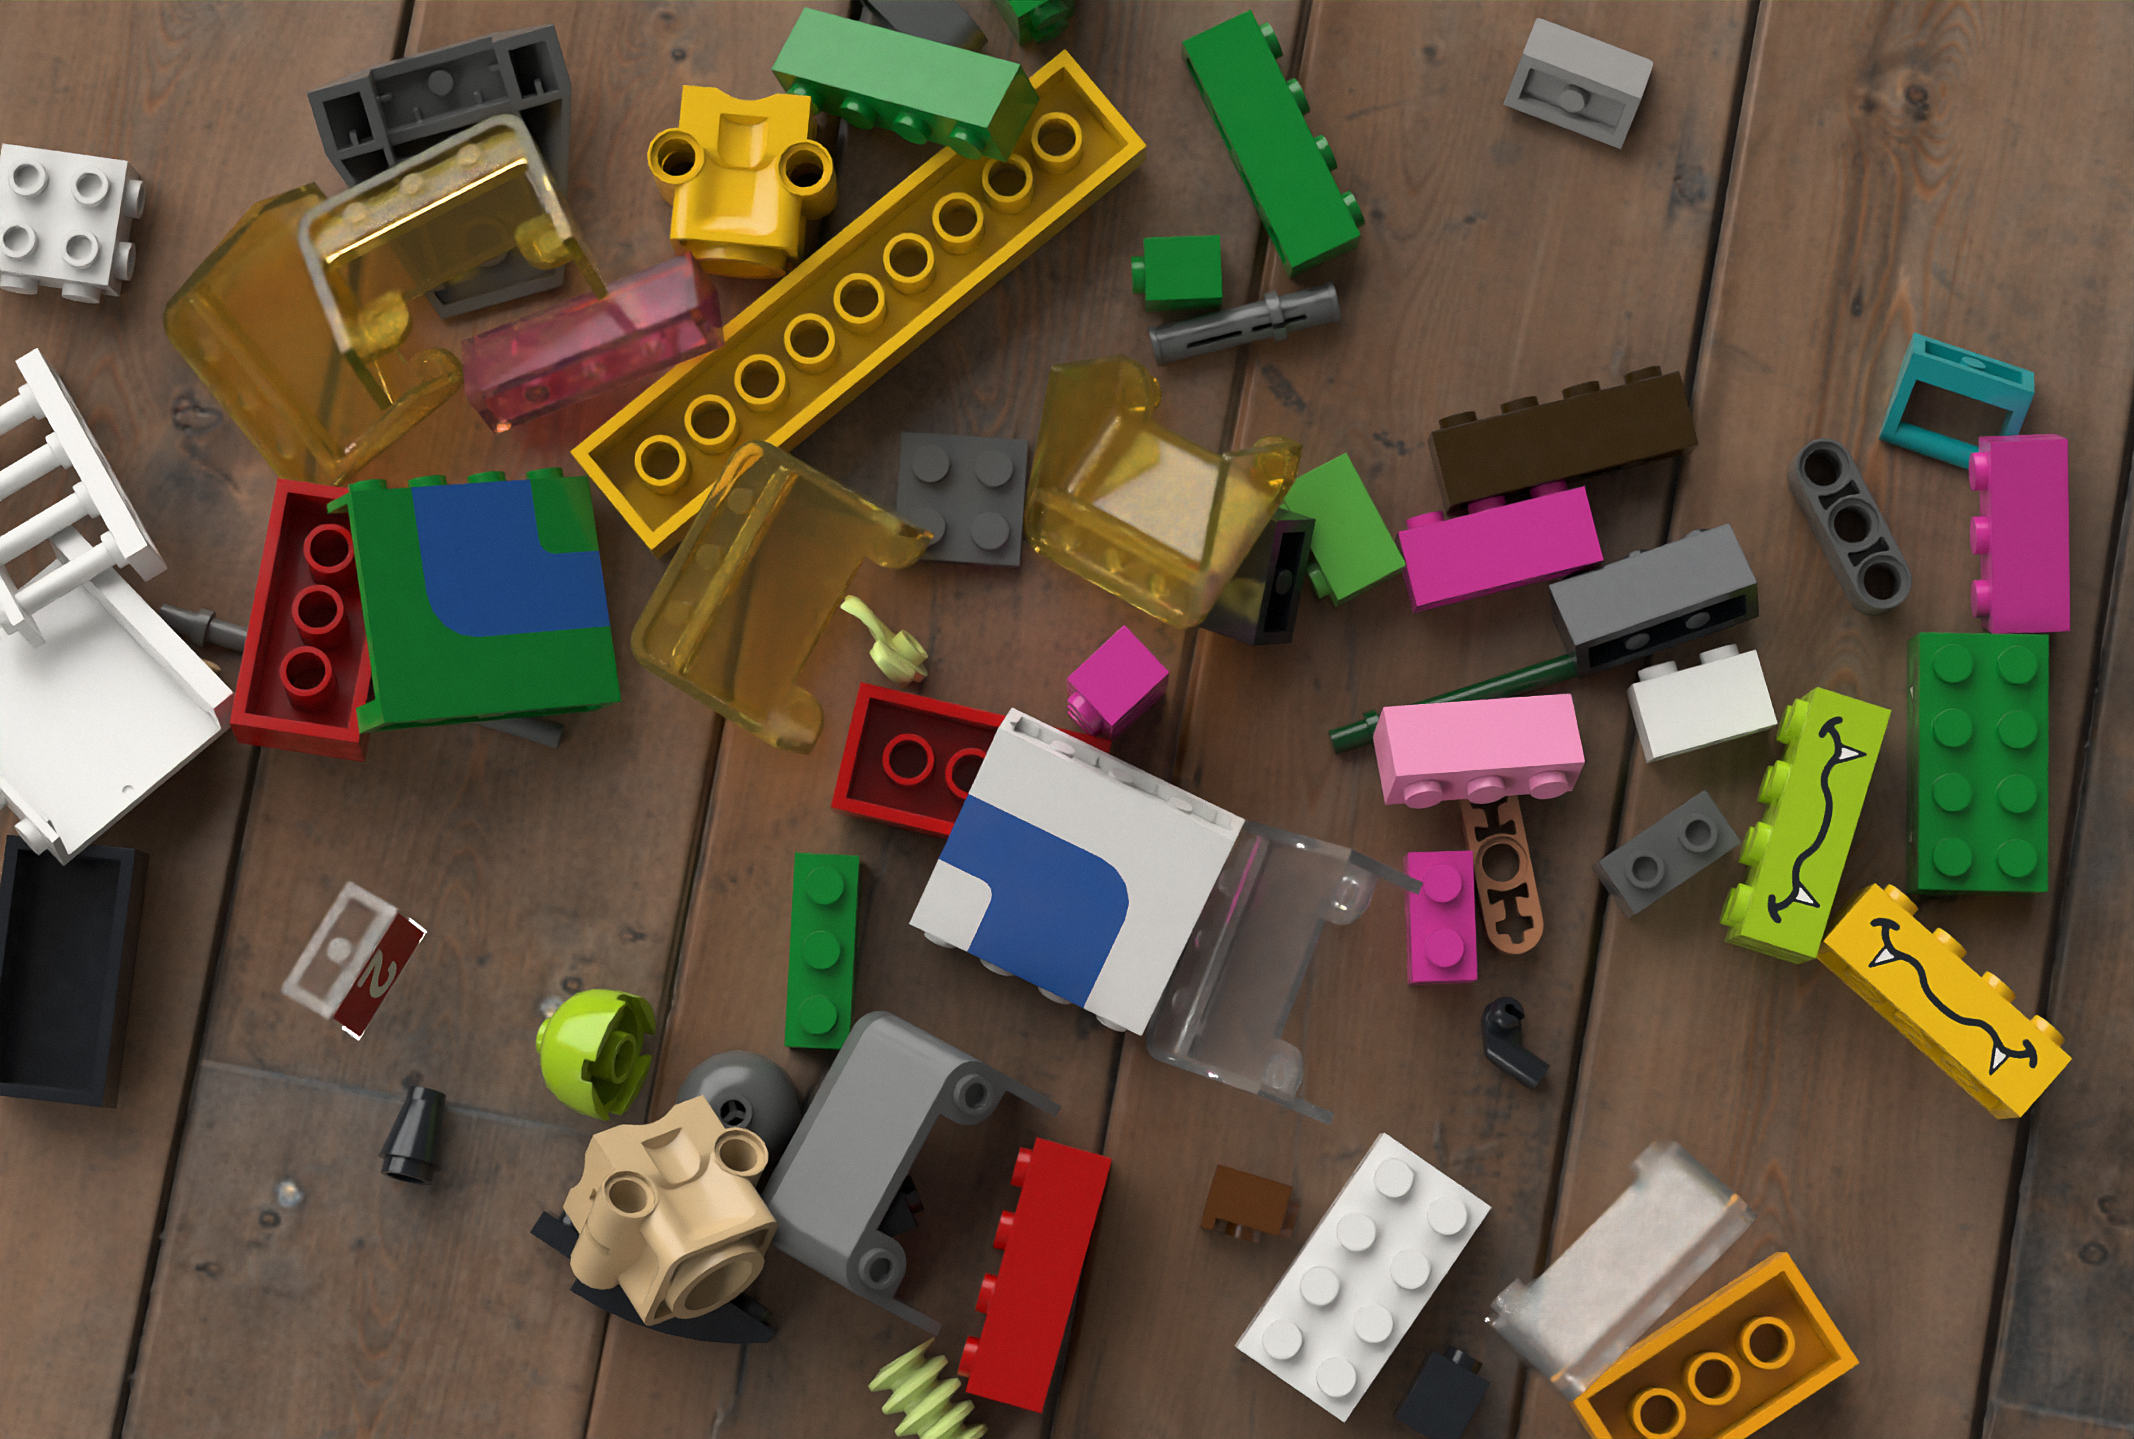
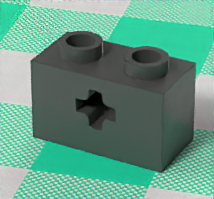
[1591,790,1742,919]

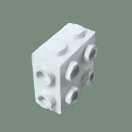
[0,143,146,303]

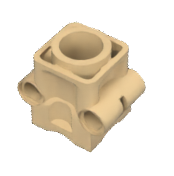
[563,1095,778,1326]

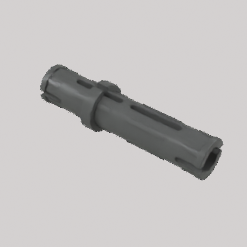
[1148,281,1342,367]

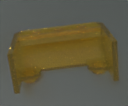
[296,114,610,411]

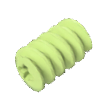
[868,1337,988,1439]

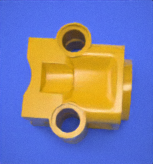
[647,85,839,279]

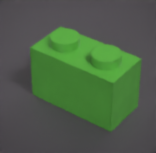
[1276,453,1406,608]

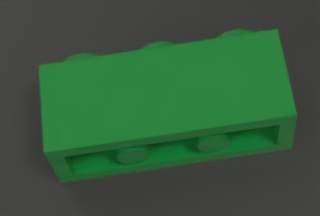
[784,852,863,1051]

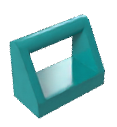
[1878,332,2035,470]

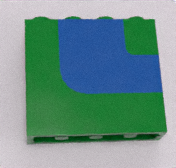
[327,467,621,734]

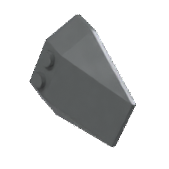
[307,23,572,319]

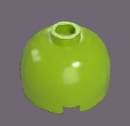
[536,989,656,1121]

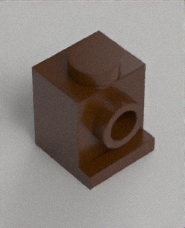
[1199,1164,1301,1245]

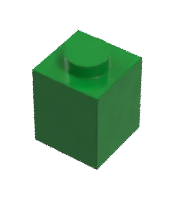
[1131,235,1223,312]

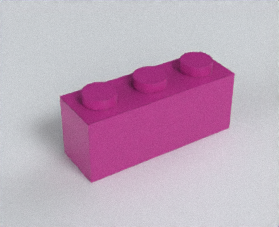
[1969,434,2070,634]
[1394,481,1603,613]
[1066,625,1170,742]

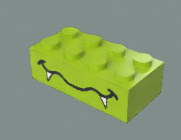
[1719,687,1892,965]

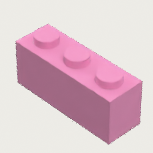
[1373,694,1585,809]

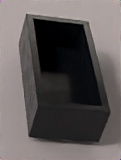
[0,835,149,1109]

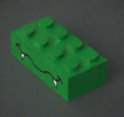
[1906,632,2049,897]

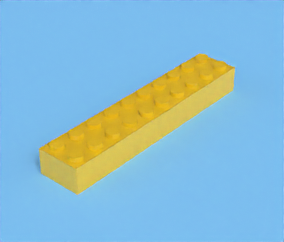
[570,49,1147,560]

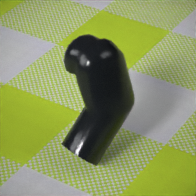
[1480,996,1550,1091]

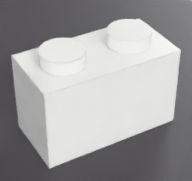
[1626,644,1778,763]

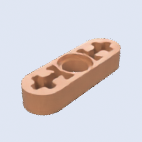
[1458,795,1544,955]

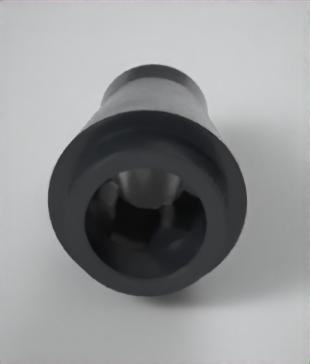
[378,1086,446,1185]

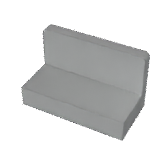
[1503,18,1653,149]

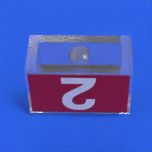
[279,880,427,1040]

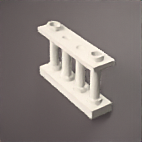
[0,348,168,648]

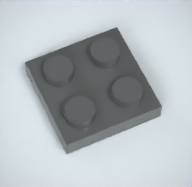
[893,432,1029,569]

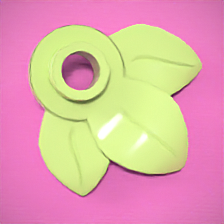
[840,595,928,688]

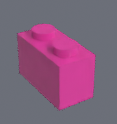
[1403,851,1477,985]

